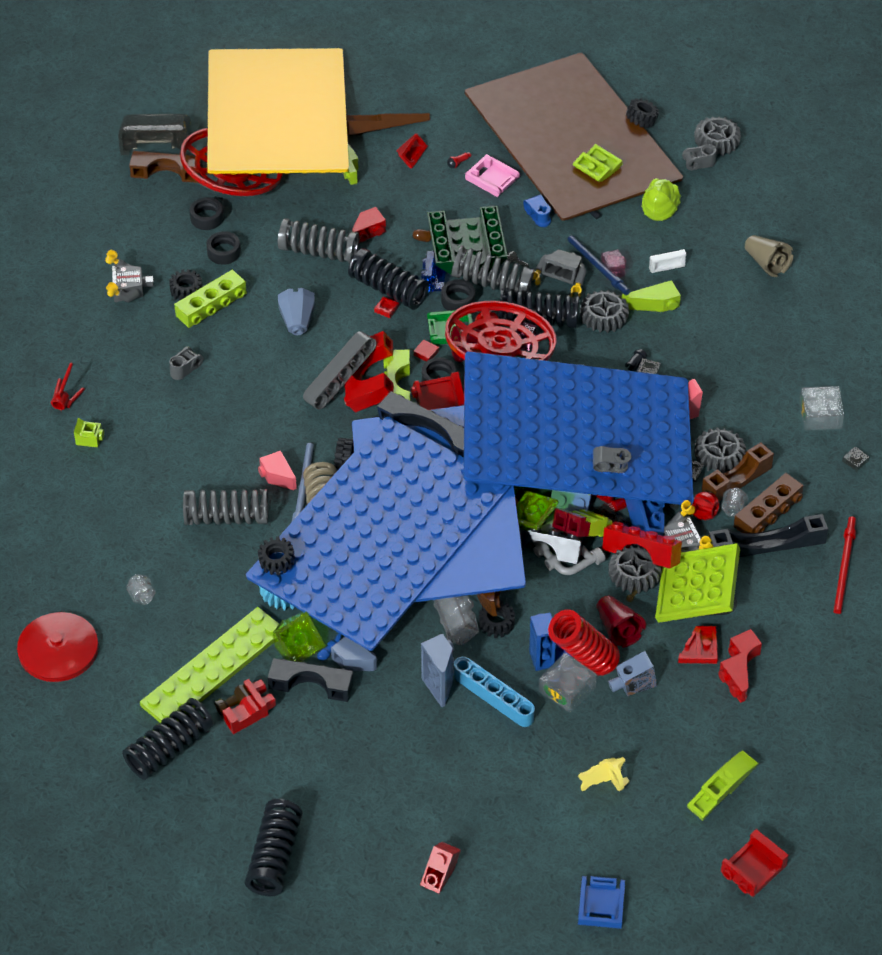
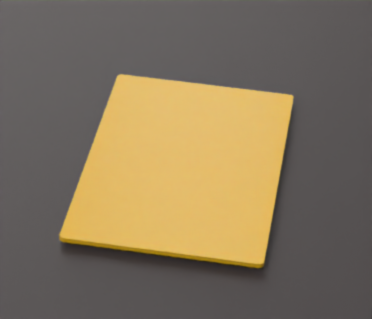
[207,48,349,174]

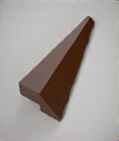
[346,113,430,135]

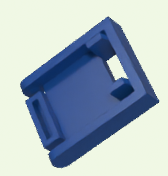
[578,876,625,929]

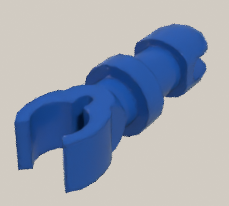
[317,633,341,661]

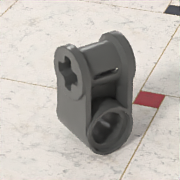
[682,144,716,171]
[169,346,204,380]
[593,446,631,473]

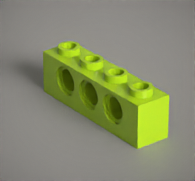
[174,270,247,328]

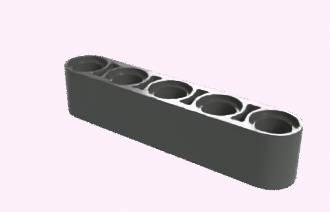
[303,331,376,410]

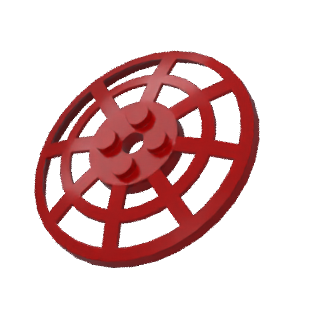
[180,128,283,196]
[445,301,556,361]

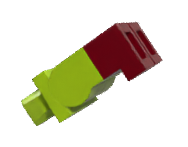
[552,508,612,537]

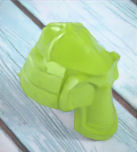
[641,178,681,221]

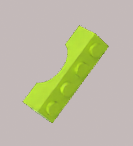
[384,350,410,401]

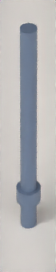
[292,443,314,521]

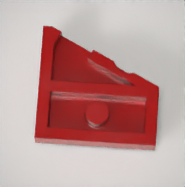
[678,626,718,664]

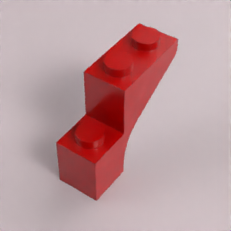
[718,629,762,703]

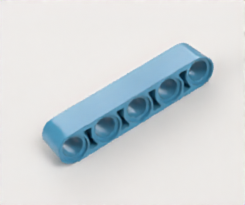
[454,657,535,727]

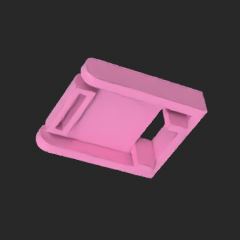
[465,155,520,197]

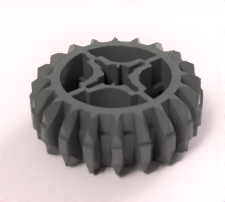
[694,116,741,156]
[580,290,629,334]
[694,427,746,473]
[608,545,662,594]

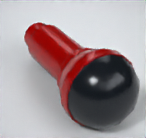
[447,152,471,168]

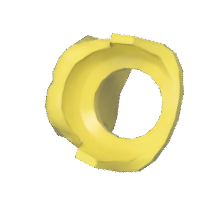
[578,757,629,791]

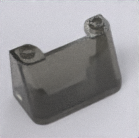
[118,114,192,155]

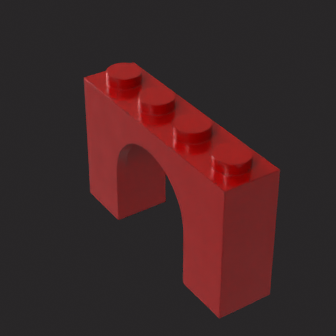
[344,331,394,412]

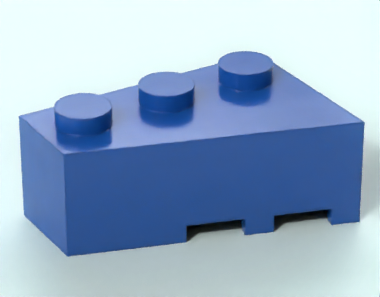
[529,613,574,671]

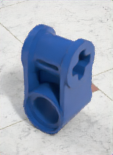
[523,194,551,227]

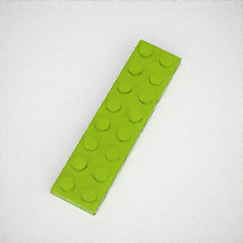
[140,607,286,728]

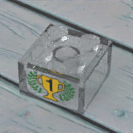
[799,386,844,430]
[539,653,597,713]

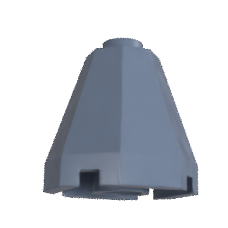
[278,288,315,335]

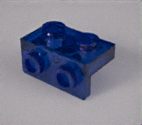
[421,251,446,292]

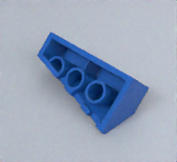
[625,498,665,545]

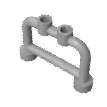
[533,520,605,575]

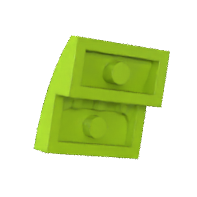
[573,144,623,182]

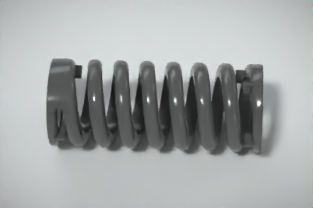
[278,218,360,264]
[451,246,535,300]
[183,489,268,525]

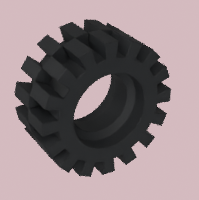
[626,98,659,128]
[169,269,202,301]
[334,438,354,471]
[258,537,295,575]
[479,600,515,638]

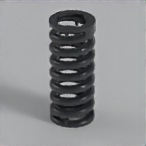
[348,248,429,310]
[499,289,579,328]
[122,698,213,780]
[244,799,303,897]

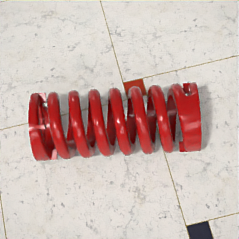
[548,610,620,676]

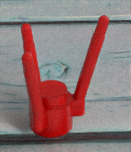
[51,362,85,410]

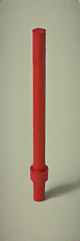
[833,517,856,614]

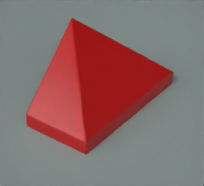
[397,134,427,168]

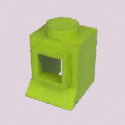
[74,418,104,447]

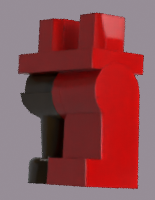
[214,679,276,734]

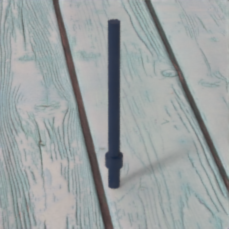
[567,235,630,295]

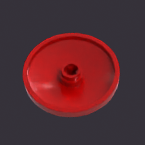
[17,612,99,682]

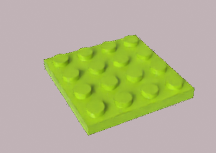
[655,543,740,623]

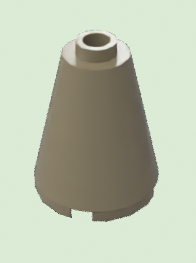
[745,235,794,277]

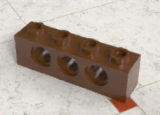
[734,473,803,534]

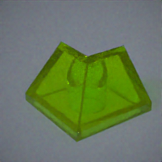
[516,491,559,530]
[273,612,325,662]

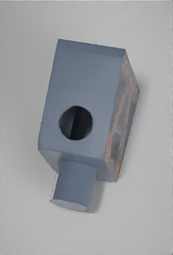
[608,651,657,696]

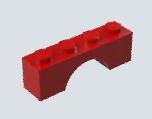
[602,522,682,569]

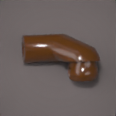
[413,229,432,242]

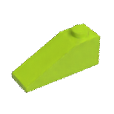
[621,280,681,312]

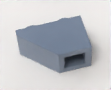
[331,637,377,671]

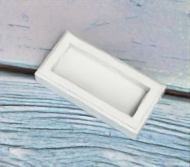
[649,250,686,273]

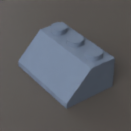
[421,633,454,707]

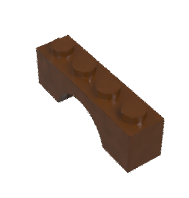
[129,151,203,183]
[702,442,774,502]

